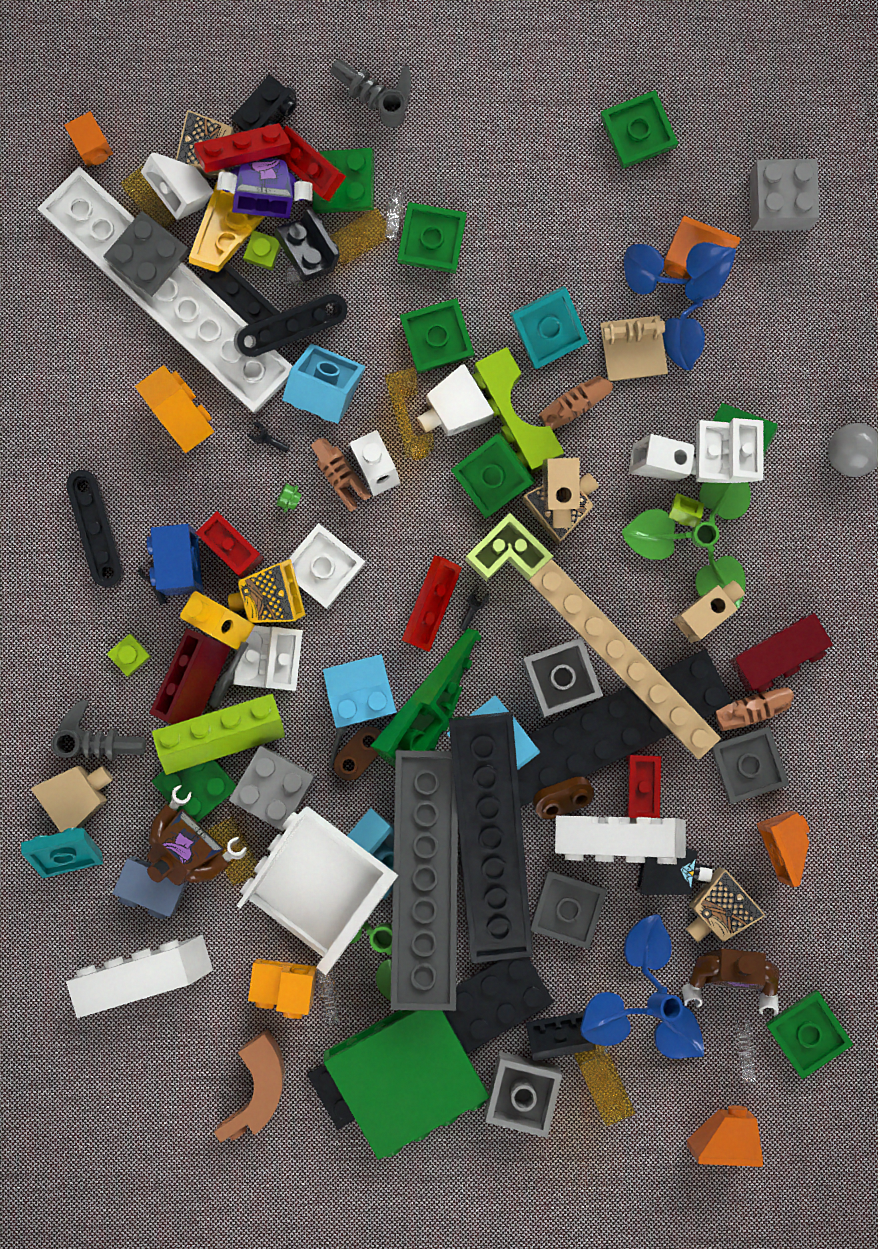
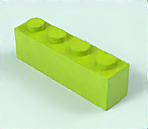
[152,693,285,775]

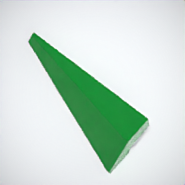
[371,628,482,767]

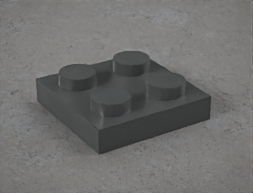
[103,211,190,297]
[711,726,789,804]
[531,870,607,950]

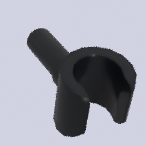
[247,422,290,453]
[138,562,167,606]
[459,588,490,631]

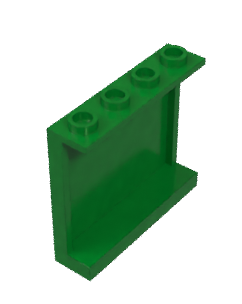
[324,1010,490,1160]

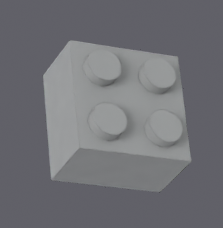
[749,159,820,231]
[521,637,603,717]
[229,746,317,831]
[484,1051,563,1138]

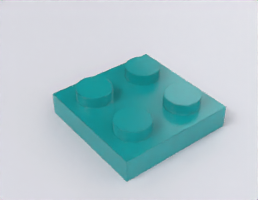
[509,286,589,369]
[21,828,103,878]

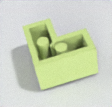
[465,513,554,582]

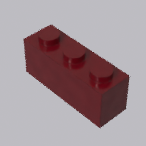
[729,613,833,693]
[149,628,231,724]

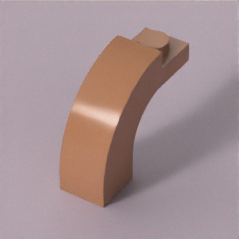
[214,1028,285,1143]

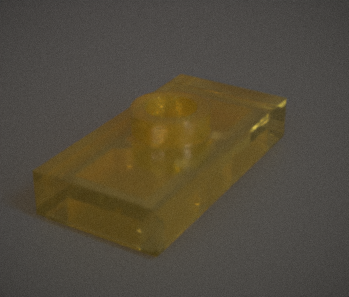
[120,165,176,229]
[329,208,393,266]
[206,816,258,886]

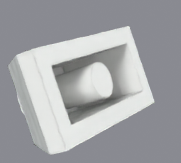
[141,153,214,220]

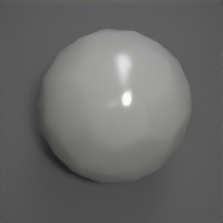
[828,423,878,477]

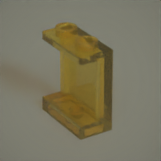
[384,367,434,460]
[574,1044,636,1126]

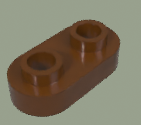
[334,726,381,781]
[533,777,594,819]

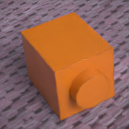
[64,111,114,168]

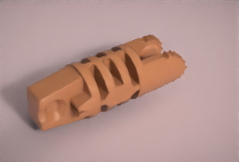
[539,376,614,430]
[311,438,371,512]
[715,687,794,731]

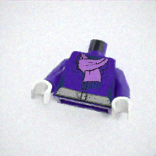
[216,157,313,219]

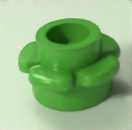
[276,483,302,512]

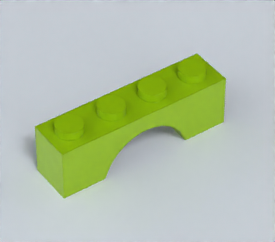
[472,347,564,475]

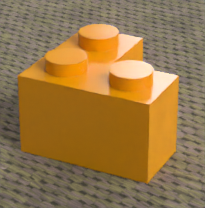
[134,365,215,454]
[248,959,318,1019]

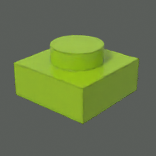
[243,230,281,271]
[668,493,704,527]
[107,634,152,677]

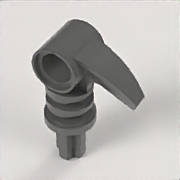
[330,59,411,128]
[51,699,146,761]

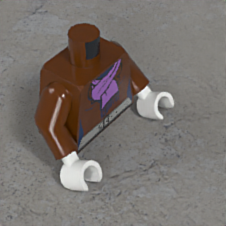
[147,785,246,886]
[682,949,780,1016]

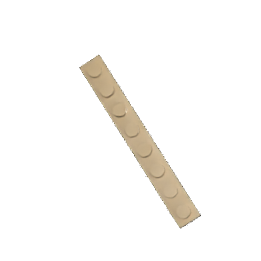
[528,559,721,760]

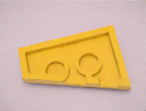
[189,182,266,272]

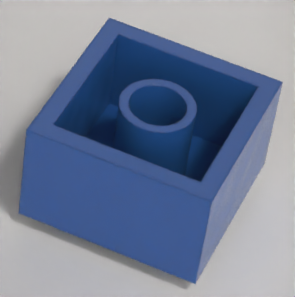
[147,524,203,596]

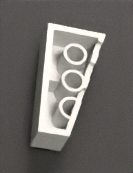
[555,816,686,864]
[66,935,213,1018]

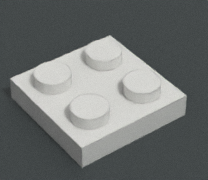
[289,523,366,609]

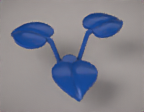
[624,242,736,370]
[580,914,704,1059]

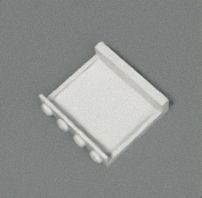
[237,806,399,975]

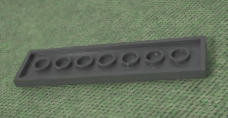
[391,750,458,1011]

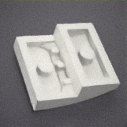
[696,418,763,483]
[232,625,303,691]

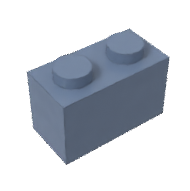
[112,856,189,919]

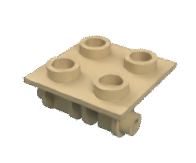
[600,315,668,382]

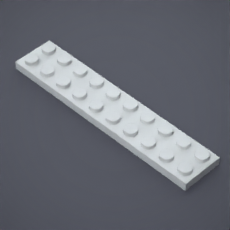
[37,166,293,414]

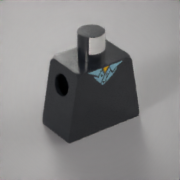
[636,847,712,895]

